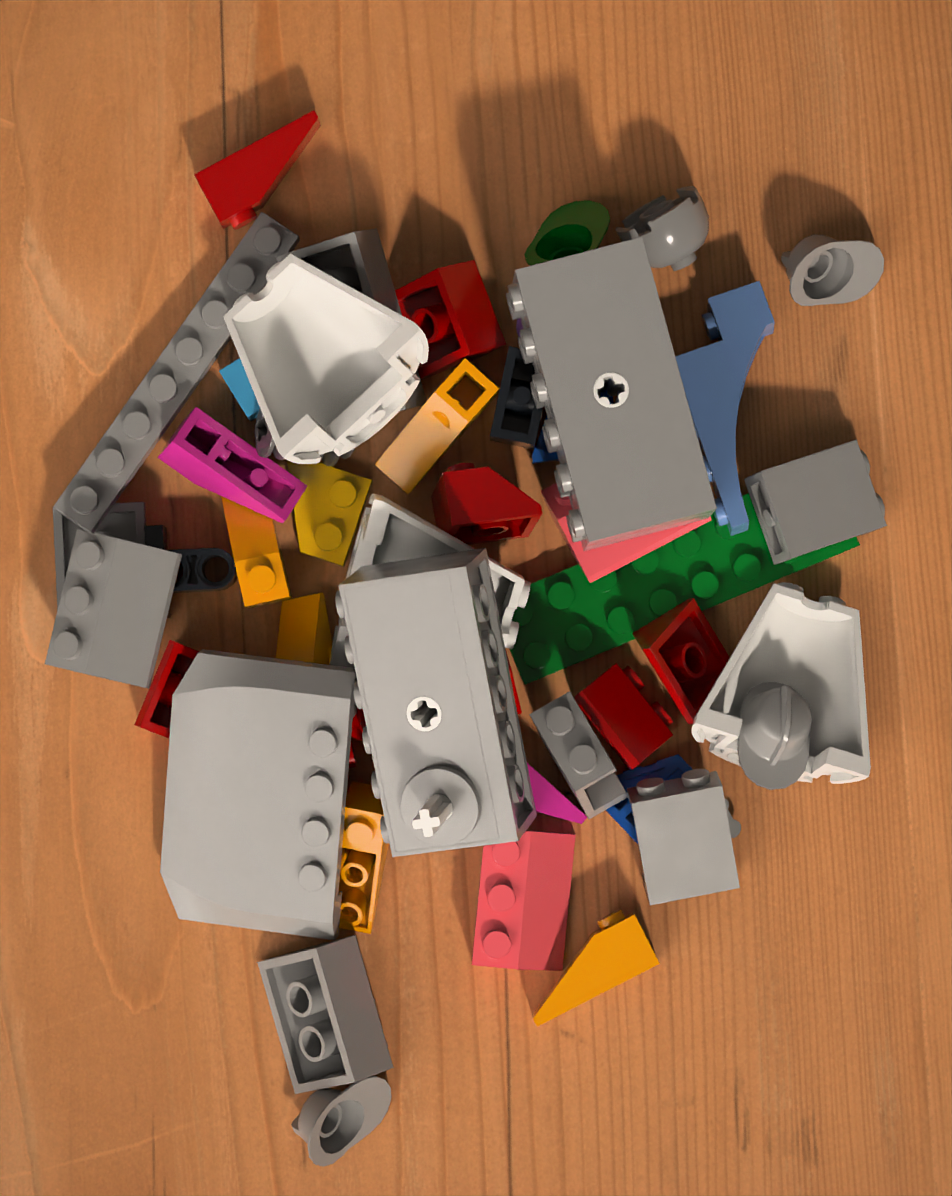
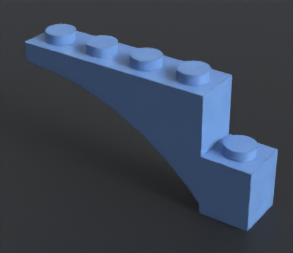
[675,281,775,536]

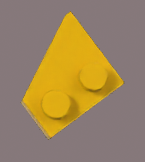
[287,460,372,567]

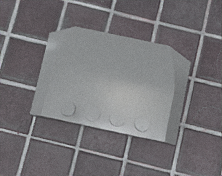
[160,649,357,940]

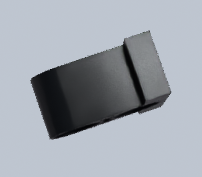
[144,525,238,618]

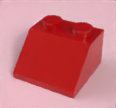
[395,260,506,380]
[431,463,543,545]
[574,663,673,770]

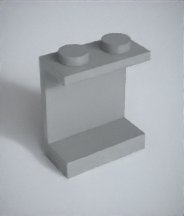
[744,440,887,565]
[529,691,628,819]
[627,769,740,905]

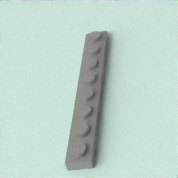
[53,212,300,533]

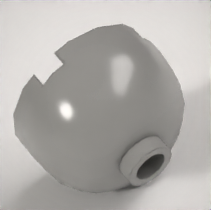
[615,186,709,271]

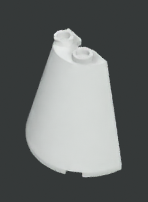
[223,254,429,464]
[330,494,531,668]
[692,582,871,784]

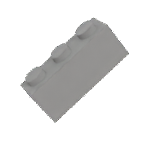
[45,529,182,689]
[257,935,394,1094]

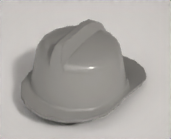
[781,234,884,306]
[738,682,812,790]
[291,1076,392,1167]

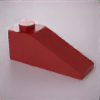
[194,110,320,230]

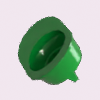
[524,200,611,266]

